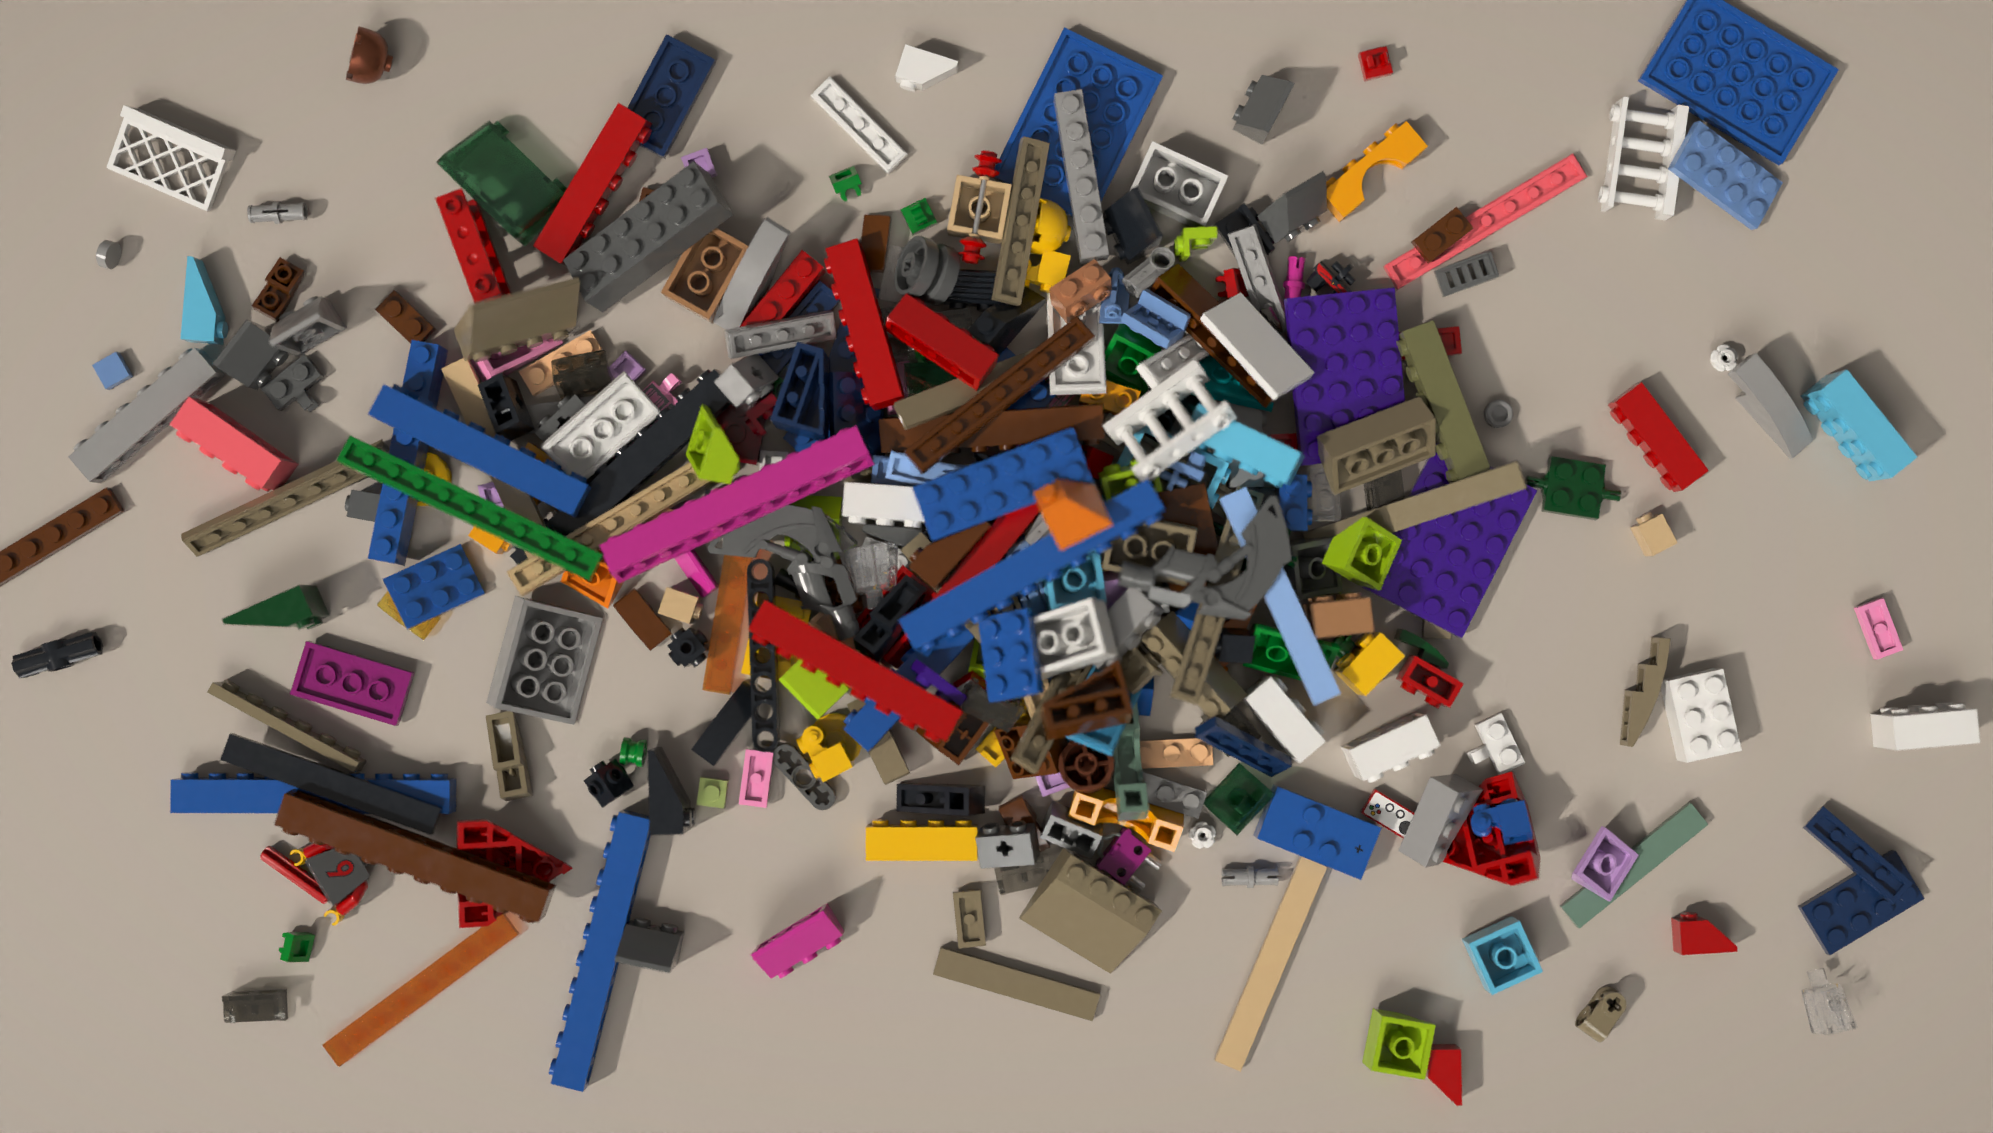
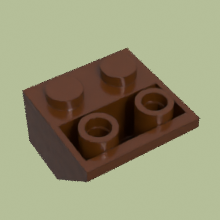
[915,697,992,766]
[994,714,1068,779]

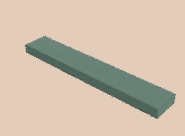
[1560,802,1708,929]

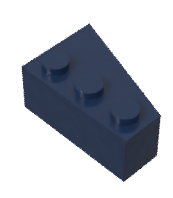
[770,342,829,441]

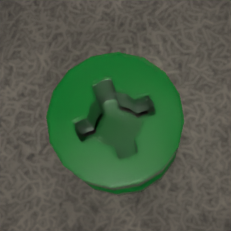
[620,737,647,767]

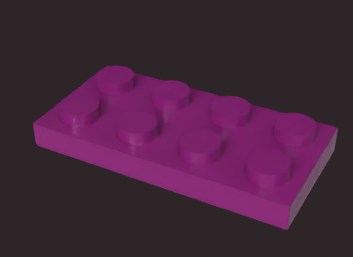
[290,641,415,726]

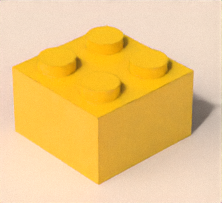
[1333,632,1405,696]

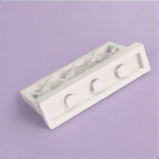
[106,105,236,211]

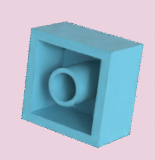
[1043,551,1107,612]
[1462,916,1543,995]

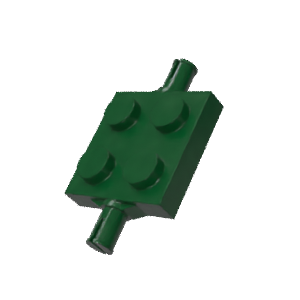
[1526,456,1621,520]

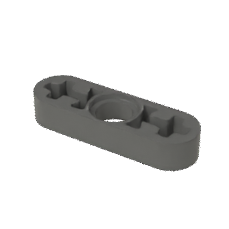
[773,744,836,810]

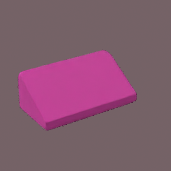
[674,549,719,598]

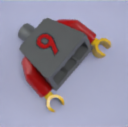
[290,843,370,926]

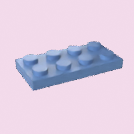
[1668,121,1783,230]

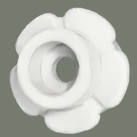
[1710,345,1738,372]
[1189,821,1216,849]

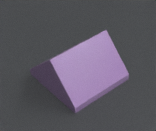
[1571,826,1639,902]

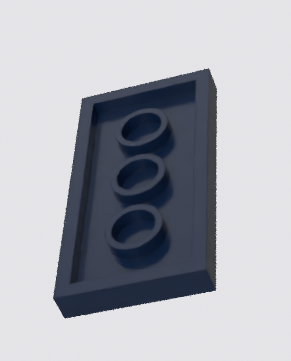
[627,34,716,159]
[1797,850,1925,955]

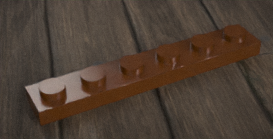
[0,487,125,586]

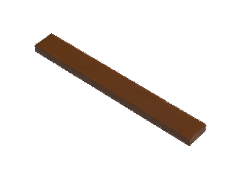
[904,316,1095,475]

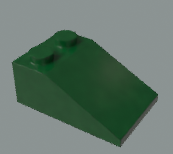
[222,585,330,630]

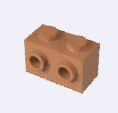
[1049,259,1112,323]

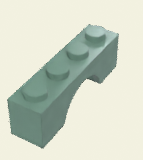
[1113,703,1149,821]

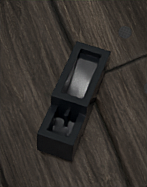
[853,575,928,663]
[691,681,752,766]

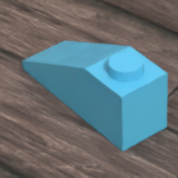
[180,256,228,345]

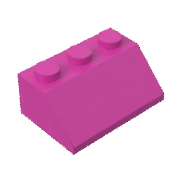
[751,903,844,979]

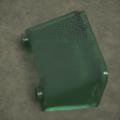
[436,120,567,246]

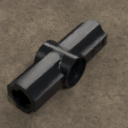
[11,632,103,678]

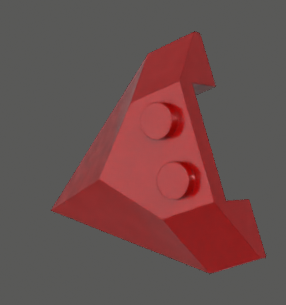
[1442,771,1541,886]
[456,819,573,928]

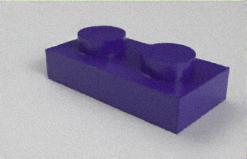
[910,659,967,706]

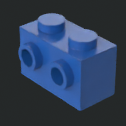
[1275,475,1312,532]

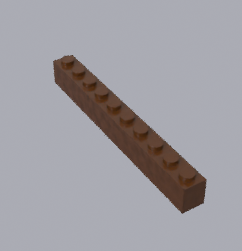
[274,788,556,923]

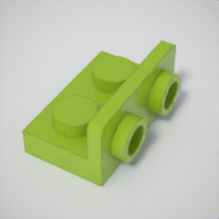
[1174,226,1217,262]

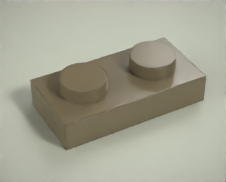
[953,889,986,949]

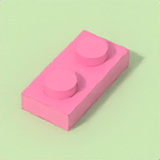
[1854,598,1903,660]
[739,749,774,808]

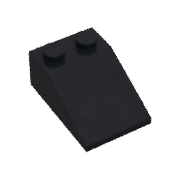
[1103,186,1163,265]
[648,747,696,835]

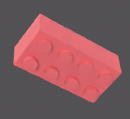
[170,397,299,492]

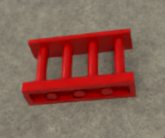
[435,188,512,303]

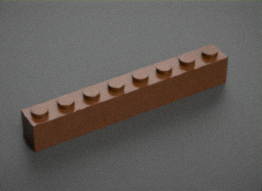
[879,403,1106,457]

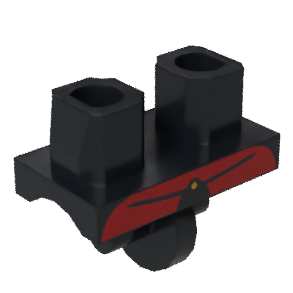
[1306,261,1356,294]

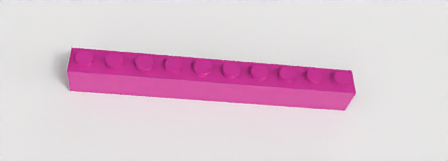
[600,426,875,583]

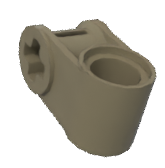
[1575,986,1626,1042]

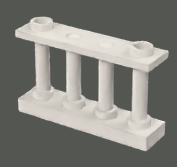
[1598,97,1689,220]
[1102,359,1237,482]

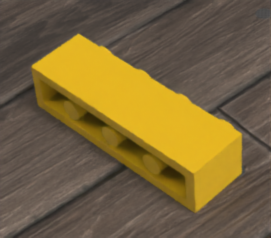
[866,820,978,861]

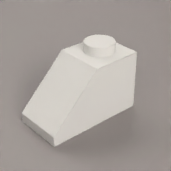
[895,44,959,92]

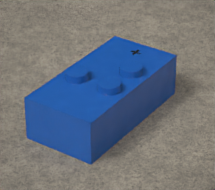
[1253,784,1381,880]

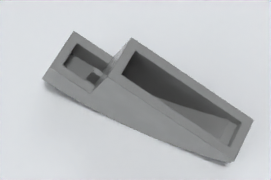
[713,217,791,330]
[1728,353,1813,459]

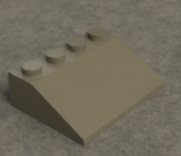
[454,277,580,362]
[1019,848,1162,974]

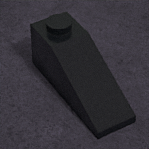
[967,287,1046,357]
[896,783,985,816]

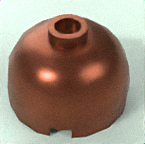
[346,26,393,84]
[1058,740,1115,793]

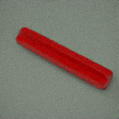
[260,846,328,904]

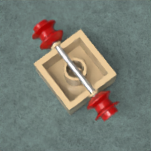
[947,151,1012,264]

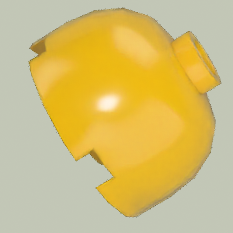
[1030,198,1071,255]

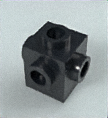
[667,627,710,668]
[584,758,634,808]

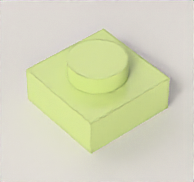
[696,777,729,809]

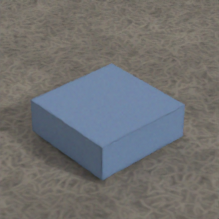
[92,352,133,390]

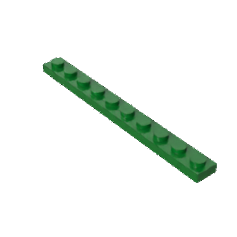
[336,436,604,582]

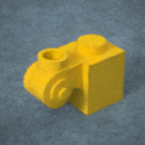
[1024,251,1071,293]
[796,725,854,782]

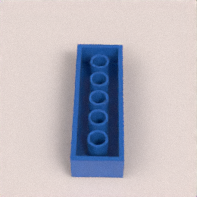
[912,428,1093,542]

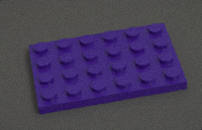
[1284,287,1405,466]
[1362,441,1537,638]

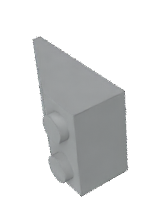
[269,296,346,356]

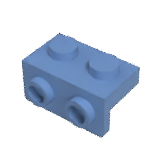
[1121,289,1191,349]

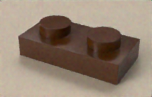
[1411,207,1473,264]
[375,290,436,344]

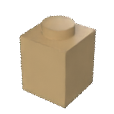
[1630,512,1678,557]
[658,587,704,624]

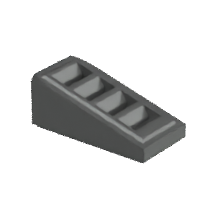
[1434,251,1499,297]
[862,524,922,547]

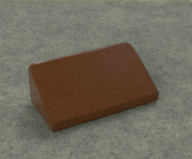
[861,215,892,273]

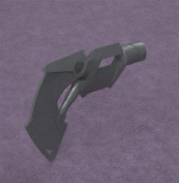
[1118,496,1291,620]
[708,505,861,641]

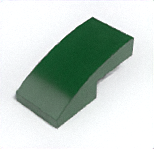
[1394,629,1449,669]

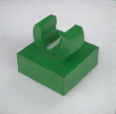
[829,166,862,202]
[900,198,937,236]
[279,932,315,962]

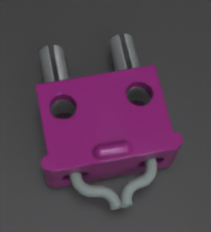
[1096,826,1162,892]

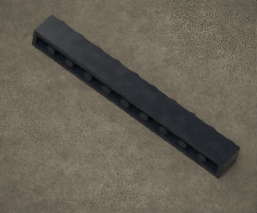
[510,369,732,565]

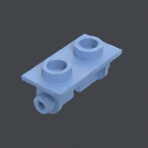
[1099,267,1130,324]

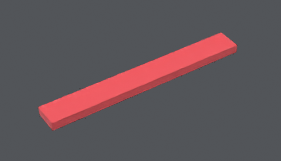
[1383,153,1587,290]

